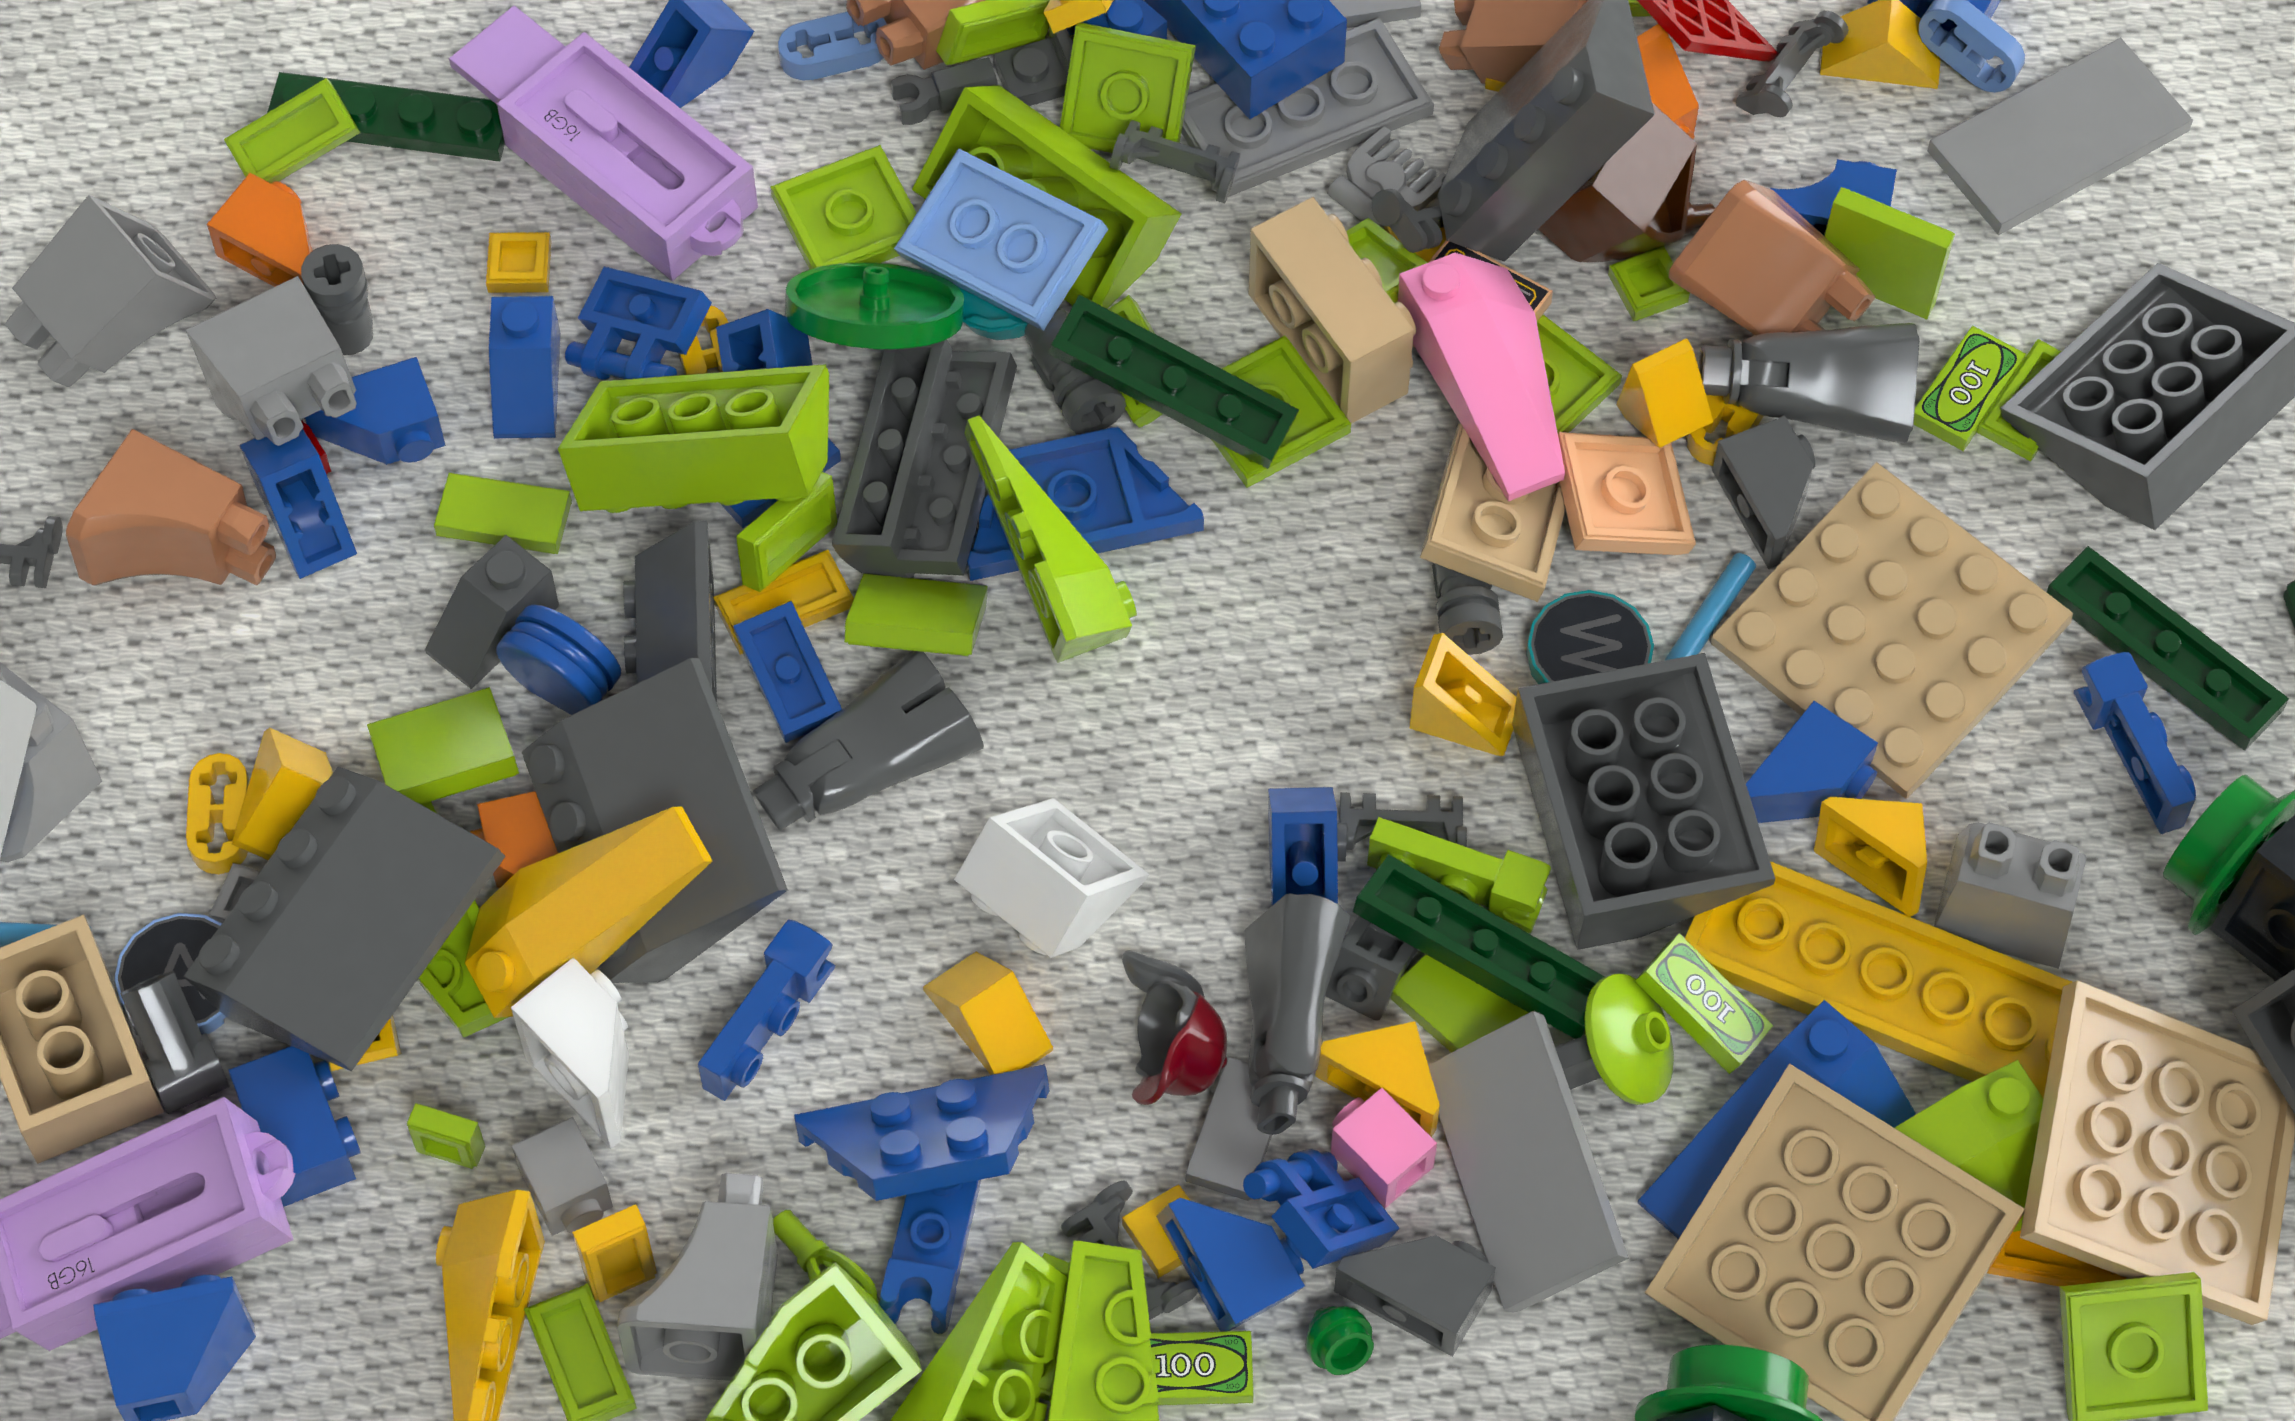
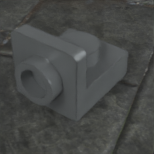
[994,25,1074,106]
[1325,916,1418,1021]

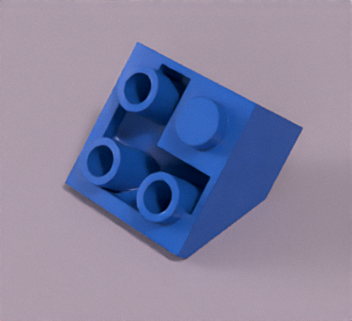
[93,1275,256,1421]

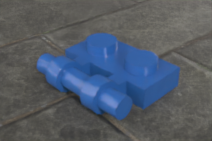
[565,266,712,380]
[1243,1149,1400,1269]

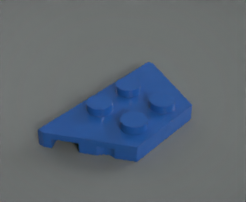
[967,426,1204,581]
[794,1064,1050,1201]

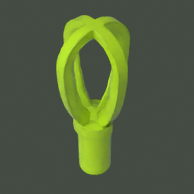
[773,1210,879,1304]

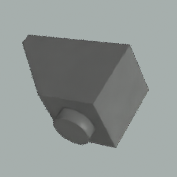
[1712,416,1816,569]
[425,535,559,689]
[1334,1235,1496,1357]

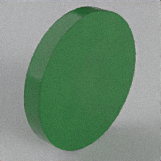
[785,263,964,349]

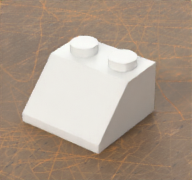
[954,798,1149,958]
[511,957,629,1149]

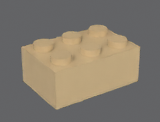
[1248,197,1416,424]
[0,915,164,1164]

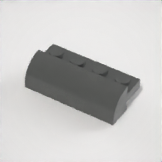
[832,339,1017,578]

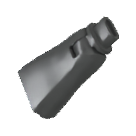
[1699,323,1920,443]
[753,651,984,831]
[1245,894,1351,1135]

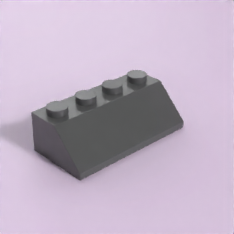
[623,521,717,702]

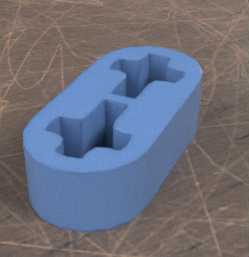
[1919,0,2025,93]
[778,12,887,81]

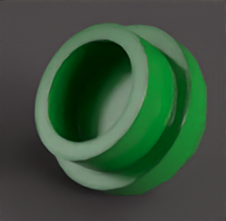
[1305,1306,1374,1375]

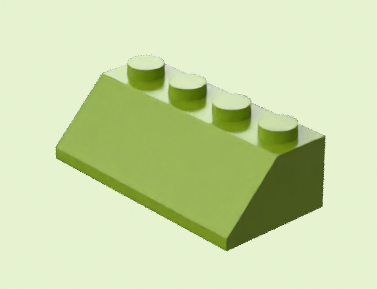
[912,85,1182,309]
[558,364,829,513]

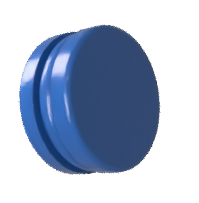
[496,605,621,715]

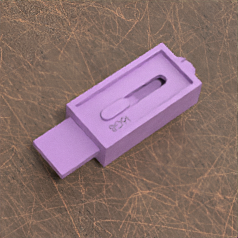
[449,6,758,281]
[0,1097,295,1351]

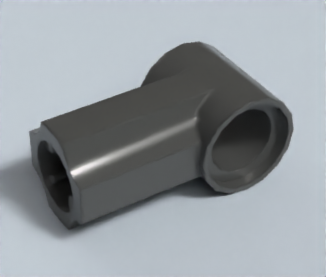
[120,971,230,1114]

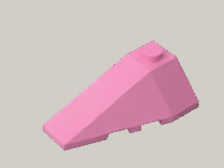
[1398,253,1565,502]

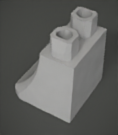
[5,195,216,387]
[186,276,357,446]
[0,663,102,862]
[1934,822,2087,969]
[617,1173,778,1381]

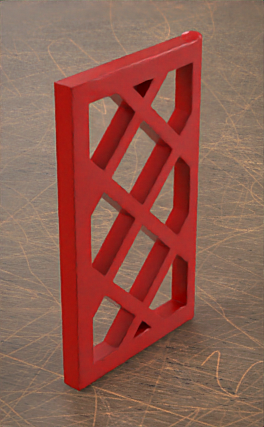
[1637,0,1779,62]

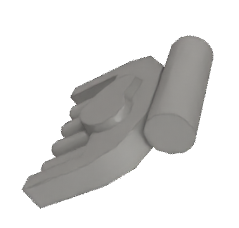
[1327,126,1446,229]

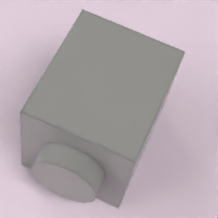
[512,1117,613,1236]

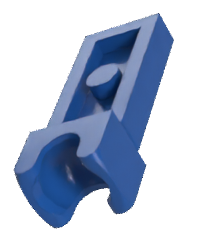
[2074,652,2196,834]
[698,919,835,1101]
[879,1180,981,1334]

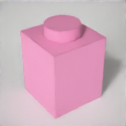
[1330,1088,1437,1208]

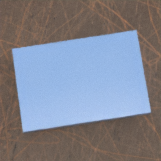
[894,149,1108,331]

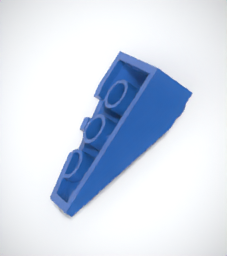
[1638,1000,1916,1239]

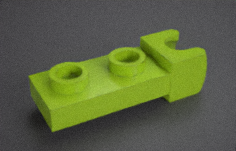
[1367,817,1551,933]

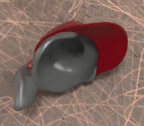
[1122,950,1228,1105]

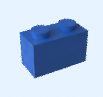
[228,1046,361,1207]

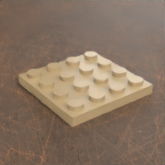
[1711,462,2073,799]
[2020,980,2295,1325]
[1645,1064,2025,1421]

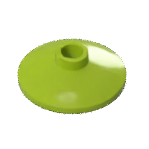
[1585,974,1674,1105]

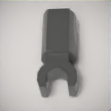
[891,57,998,125]

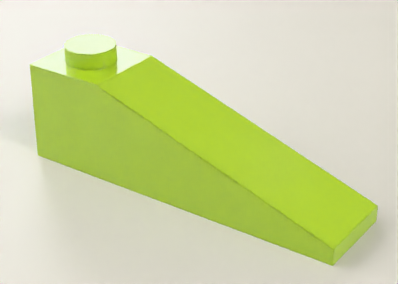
[964,416,1137,663]
[1895,1060,2044,1232]
[890,1242,1067,1421]
[705,1262,922,1421]

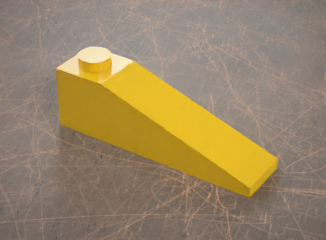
[465,806,713,1018]
[436,1189,545,1421]

